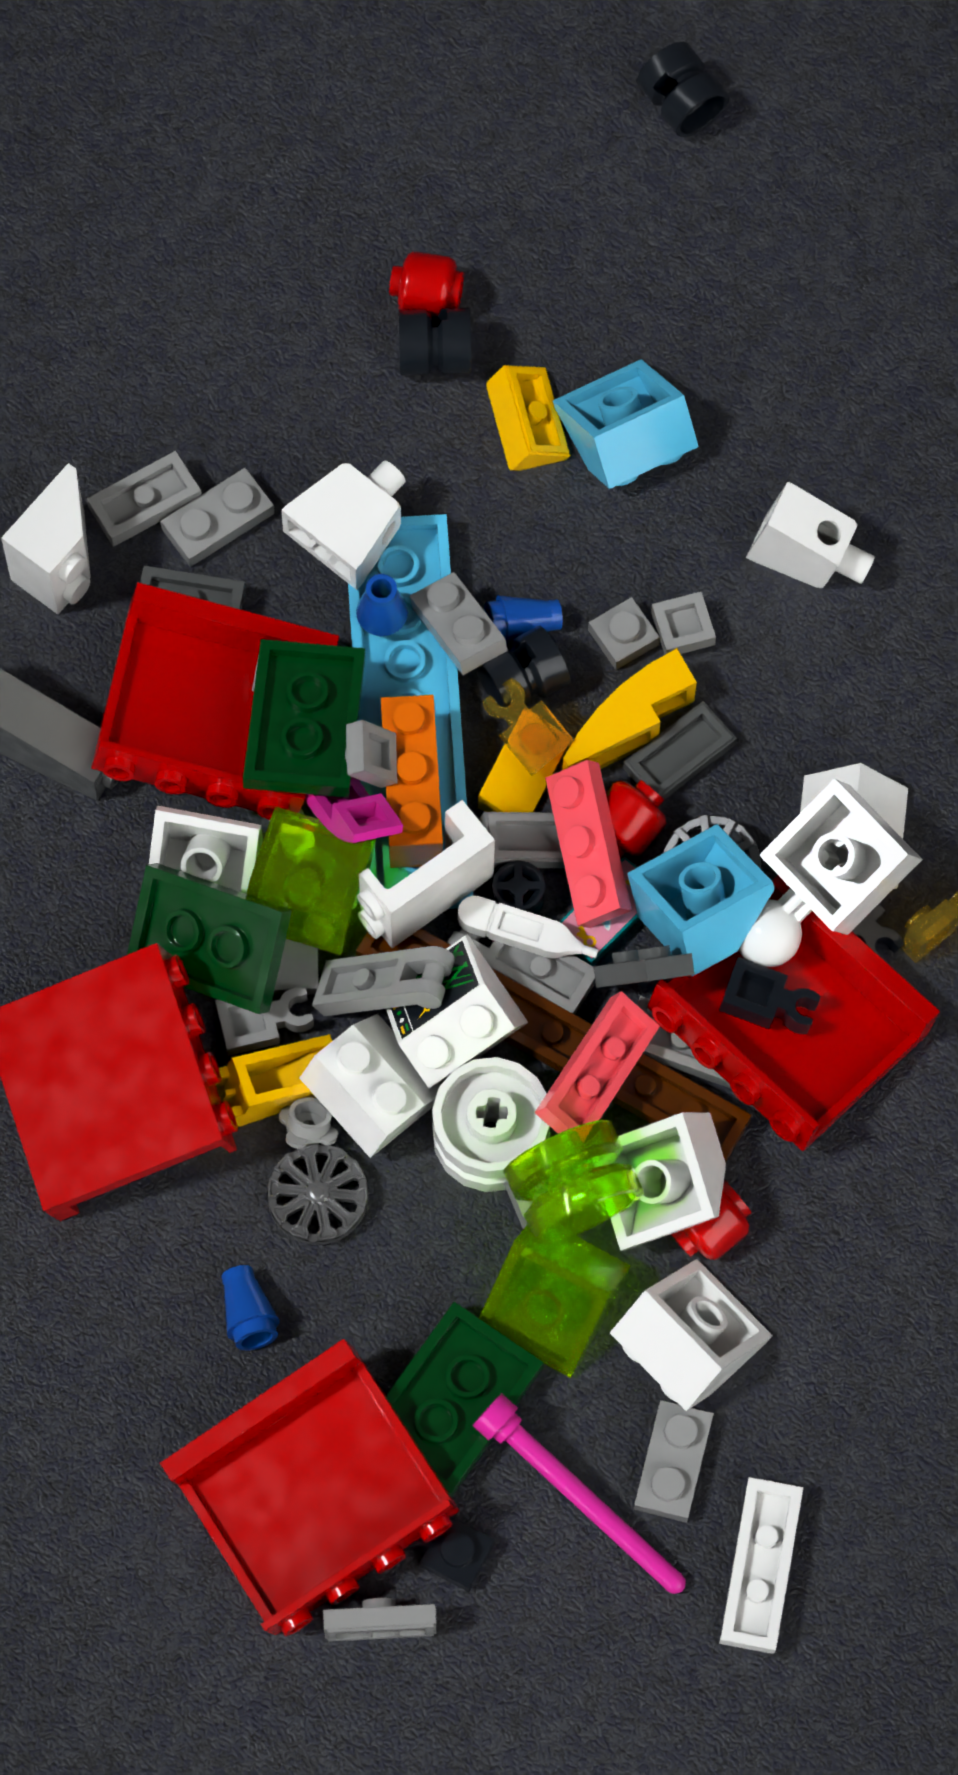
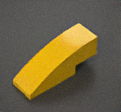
[562,648,697,770]
[216,1034,332,1127]

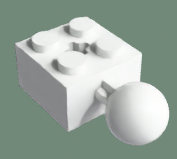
[738,779,923,967]

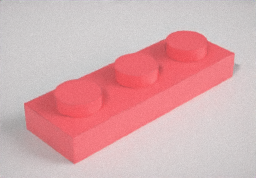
[545,760,632,928]
[534,991,660,1148]

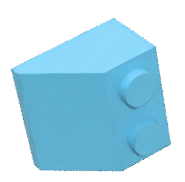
[553,359,699,489]
[627,824,775,977]

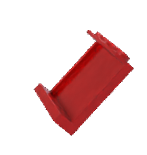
[91,582,339,821]
[647,875,940,1152]
[0,943,238,1221]
[160,1339,460,1636]

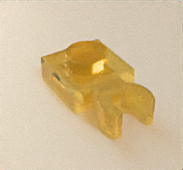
[482,678,575,776]
[902,891,958,963]

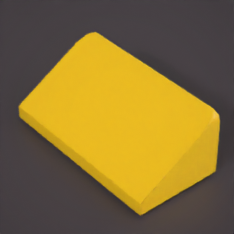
[486,365,570,471]
[478,709,570,812]

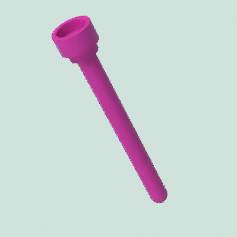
[472,1393,686,1594]

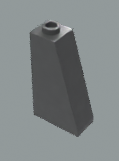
[0,668,118,801]

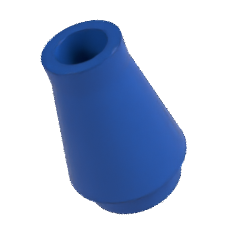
[356,574,408,636]
[484,595,563,646]
[221,1265,280,1351]

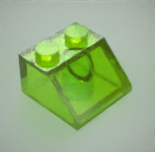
[247,806,377,955]
[479,1214,631,1378]

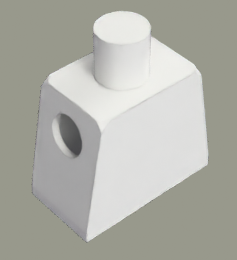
[282,461,406,590]
[746,481,875,588]

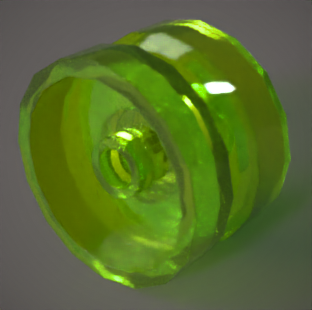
[503,1120,644,1244]

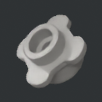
[279,1097,338,1149]

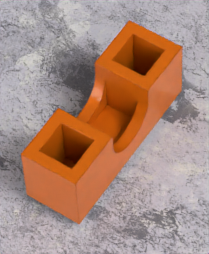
[381,695,443,868]

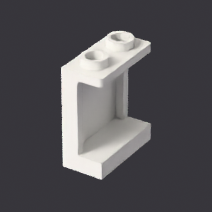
[357,800,495,948]

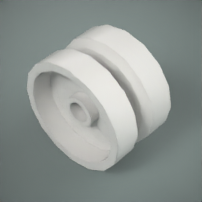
[432,1057,551,1192]

